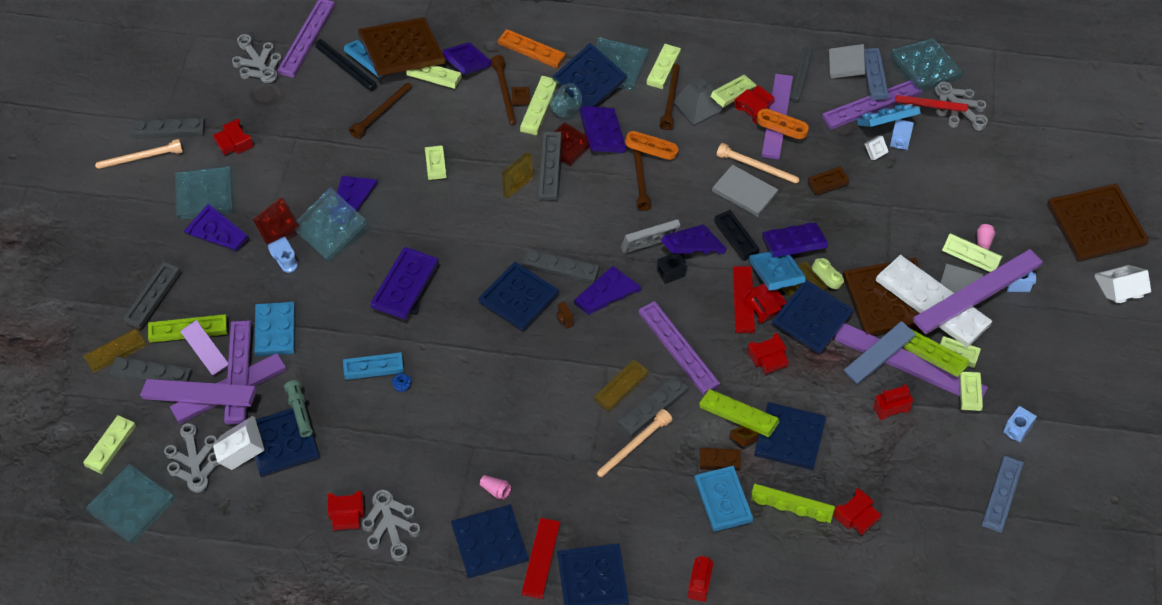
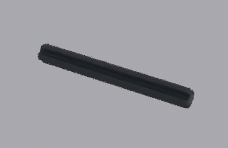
[315,39,377,91]

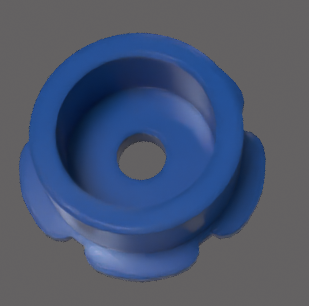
[392,373,411,392]

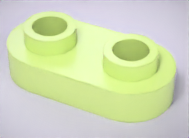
[812,258,844,289]

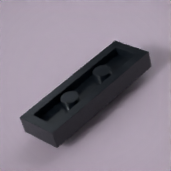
[714,210,760,260]

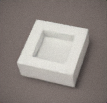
[865,136,889,160]

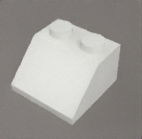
[1094,265,1151,303]
[213,416,264,470]

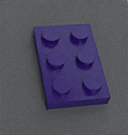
[580,106,626,153]
[762,222,828,258]

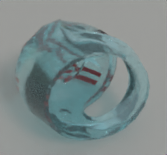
[550,83,582,118]

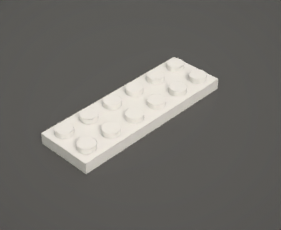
[876,255,992,348]

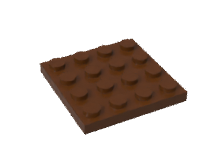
[358,17,445,76]
[1048,183,1149,261]
[843,257,920,335]

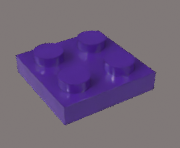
[443,42,491,74]

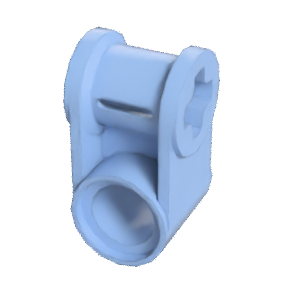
[267,237,298,273]

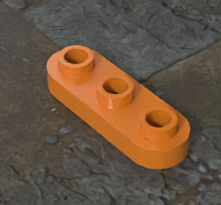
[757,109,809,139]
[625,131,679,160]

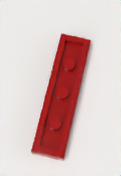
[895,95,968,112]
[733,266,755,333]
[522,518,560,599]

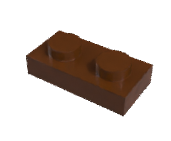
[808,167,849,195]
[700,447,741,471]

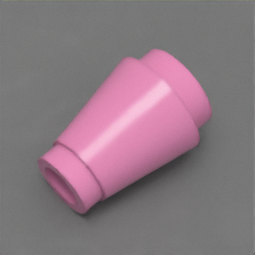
[977,224,996,250]
[480,475,511,500]

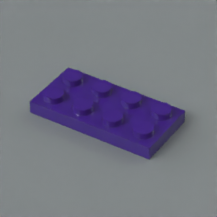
[370,247,439,320]

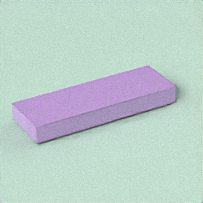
[180,320,228,377]

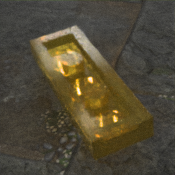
[83,329,146,373]
[594,360,648,412]

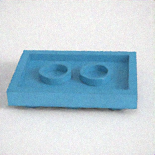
[856,103,921,127]
[749,251,805,290]
[254,302,295,357]
[694,466,753,532]

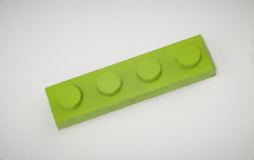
[148,314,228,343]
[903,329,969,377]
[699,389,779,437]
[751,484,835,523]

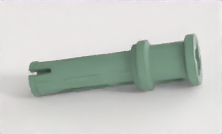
[284,380,313,437]

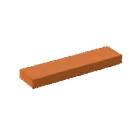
[498,29,566,69]

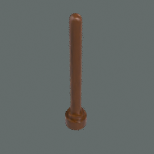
[491,55,516,125]
[659,64,680,130]
[349,83,412,139]
[633,149,652,211]

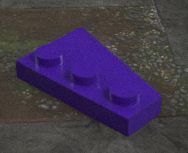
[330,176,378,225]
[184,204,249,251]
[661,224,727,254]
[574,266,641,315]

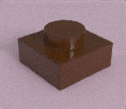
[512,87,530,105]
[556,301,573,329]
[729,426,759,447]

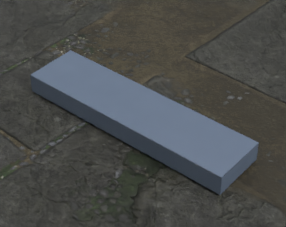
[865,48,889,100]
[844,321,915,386]
[981,456,1024,533]

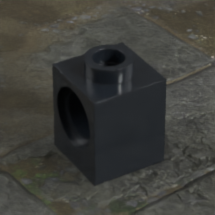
[657,253,687,284]

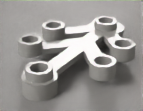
[232,34,282,83]
[935,82,988,131]
[164,423,219,493]
[362,490,421,561]

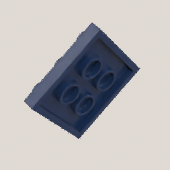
[552,43,627,107]
[478,261,559,331]
[772,279,854,355]
[754,402,827,470]
[254,408,319,477]
[451,504,529,579]
[557,543,629,605]

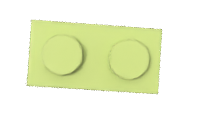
[425,146,446,180]
[940,336,981,368]
[959,372,983,411]

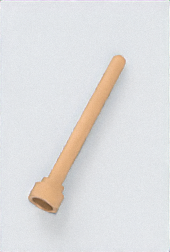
[95,139,183,169]
[716,143,800,184]
[597,409,673,477]

